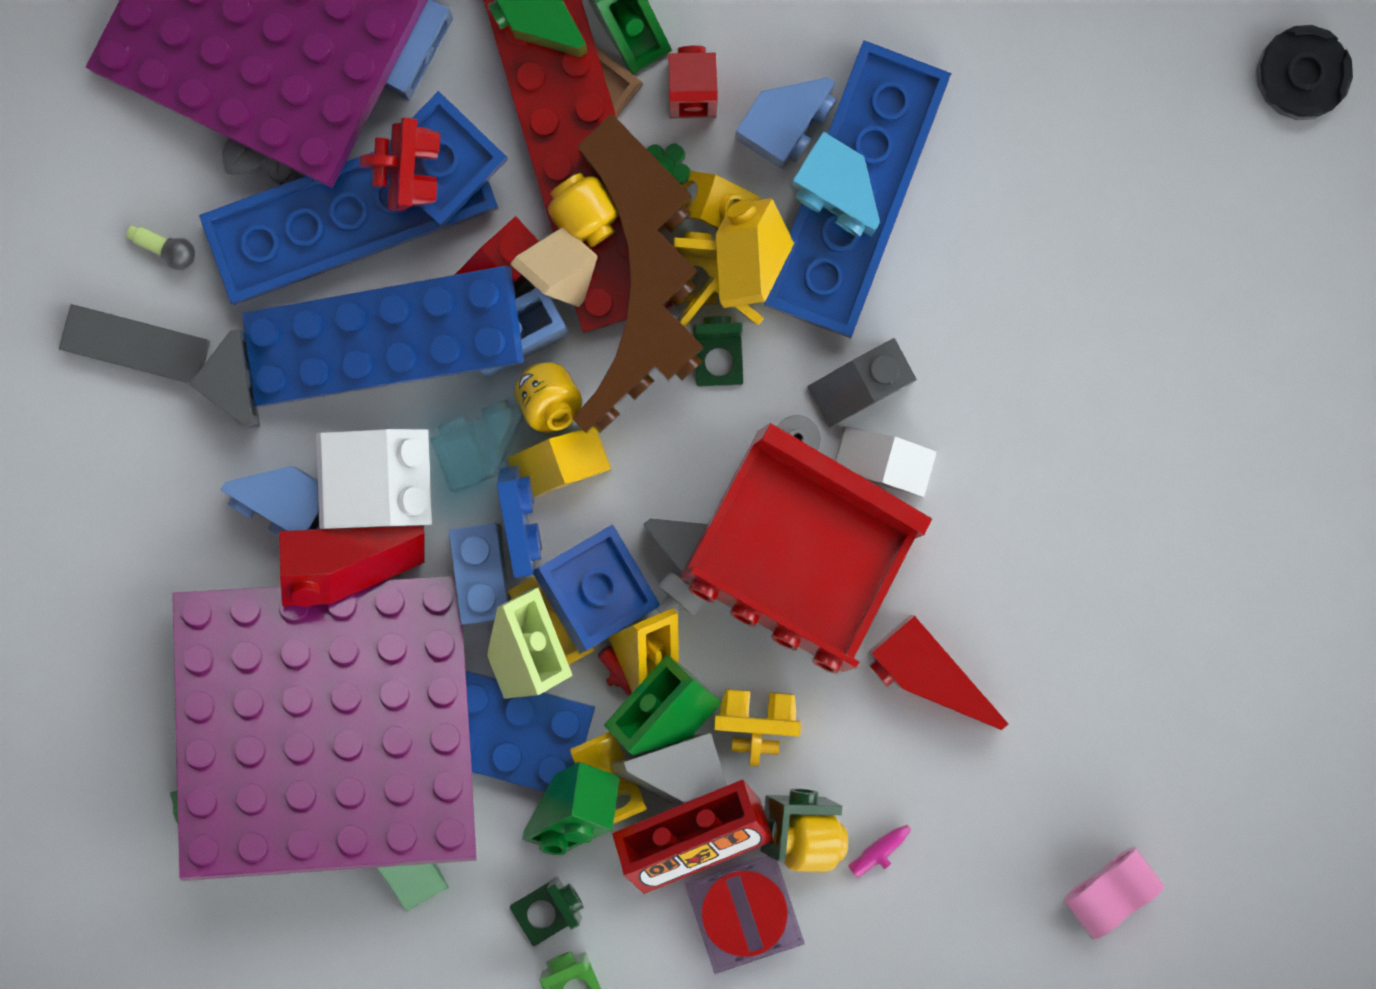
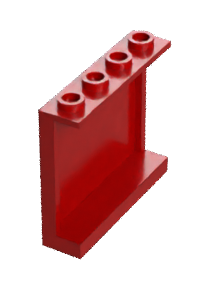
[679,423,932,674]

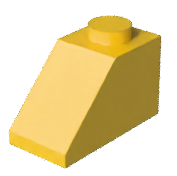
[716,198,794,308]

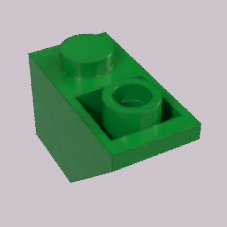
[522,762,620,855]

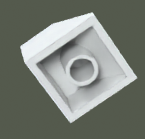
[316,429,432,529]

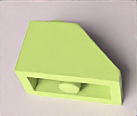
[487,588,573,699]

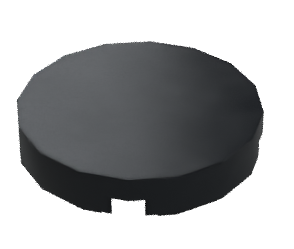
[1257,25,1353,120]

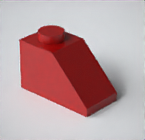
[668,45,718,119]

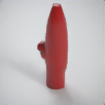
[597,646,632,696]

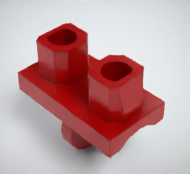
[359,117,440,212]

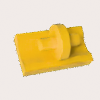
[714,689,801,767]

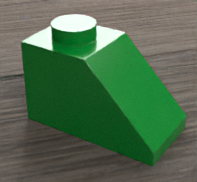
[487,0,588,57]
[588,0,673,74]
[604,654,722,755]

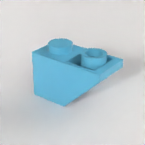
[791,132,880,237]

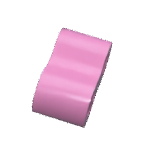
[1064,847,1164,940]

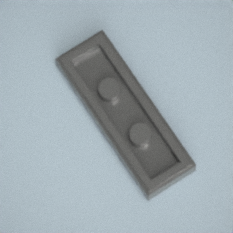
[59,304,210,384]

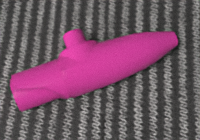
[848,825,911,878]

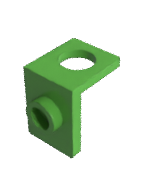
[539,951,601,989]

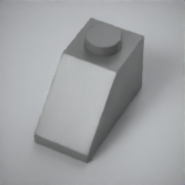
[610,733,727,803]

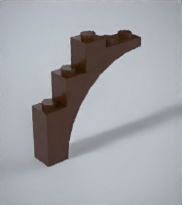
[573,113,703,434]

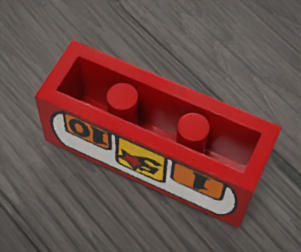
[612,779,774,894]

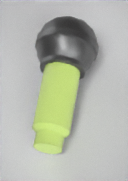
[126,225,195,270]

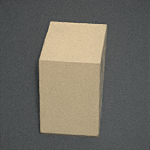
[511,227,598,307]

